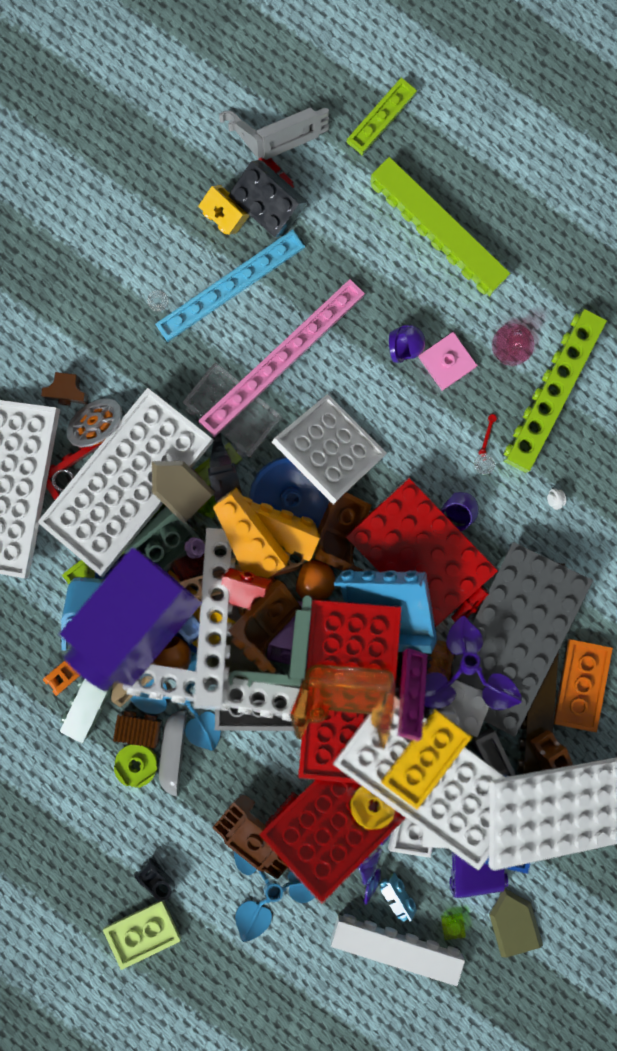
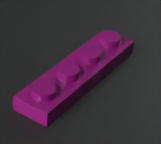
[397,648,427,741]

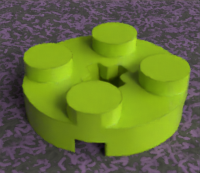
[114,744,158,788]

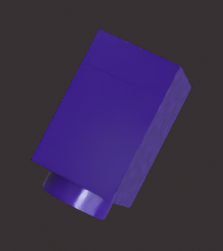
[59,547,202,692]

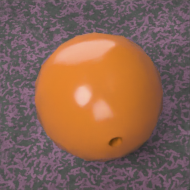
[296,560,336,600]
[151,636,191,670]

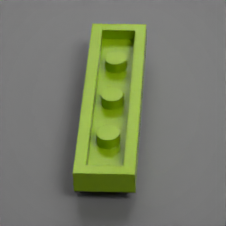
[347,77,417,156]

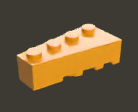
[213,488,289,578]
[243,496,320,562]

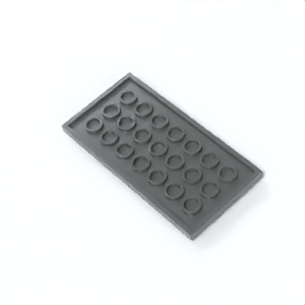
[446,542,594,737]

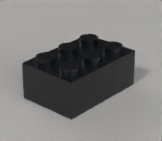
[228,160,308,238]

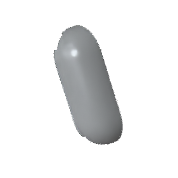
[159,710,188,797]

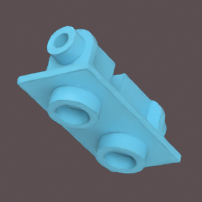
[379,873,417,922]

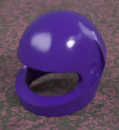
[389,325,426,363]
[441,492,479,531]

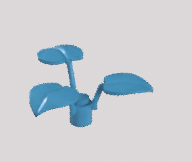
[130,654,221,751]
[234,852,315,942]

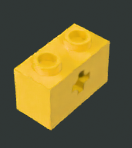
[198,185,250,235]

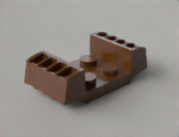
[212,794,288,880]

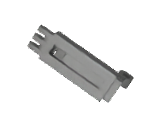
[219,107,329,160]

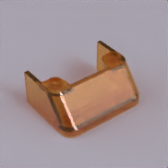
[289,665,395,749]

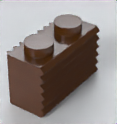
[113,710,162,748]

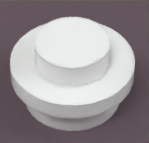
[547,488,566,510]

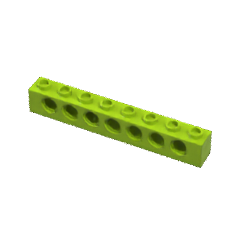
[503,309,607,473]

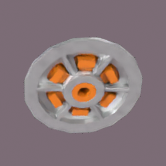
[67,398,122,447]

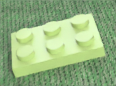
[103,901,181,970]

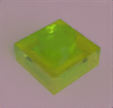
[196,495,216,519]
[440,913,466,940]

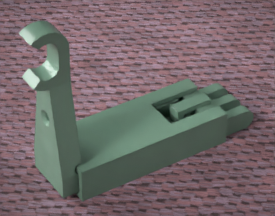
[228,596,312,688]

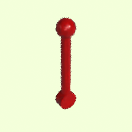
[479,414,497,457]

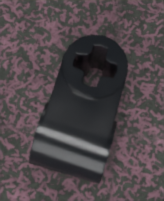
[134,858,175,901]

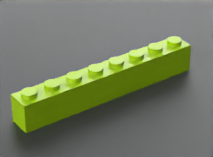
[370,157,511,297]

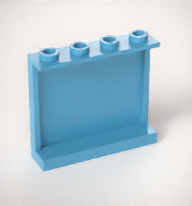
[334,570,437,653]

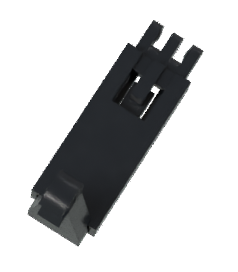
[208,432,243,503]

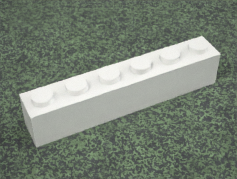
[331,914,465,986]

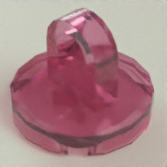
[491,323,535,366]

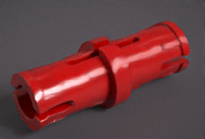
[451,587,489,622]

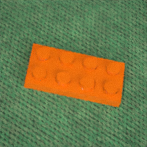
[553,639,613,733]

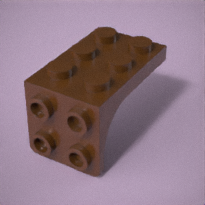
[313,492,372,572]
[228,579,302,674]

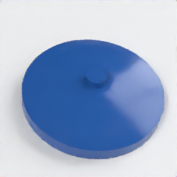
[249,457,330,529]

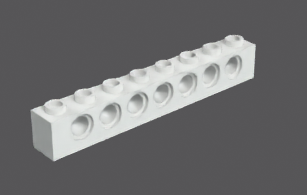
[194,528,236,710]
[122,664,305,722]

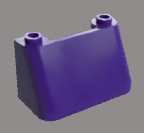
[449,851,508,898]

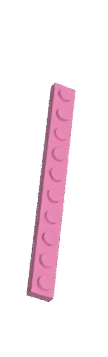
[199,279,365,437]

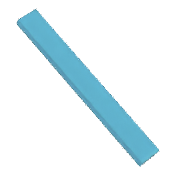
[155,230,305,342]

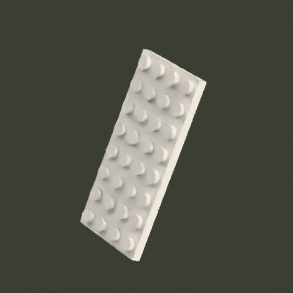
[38,388,214,577]
[0,400,60,579]
[333,690,506,870]
[489,757,617,870]

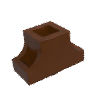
[41,372,89,406]
[530,730,573,771]

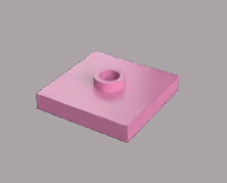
[418,332,477,391]

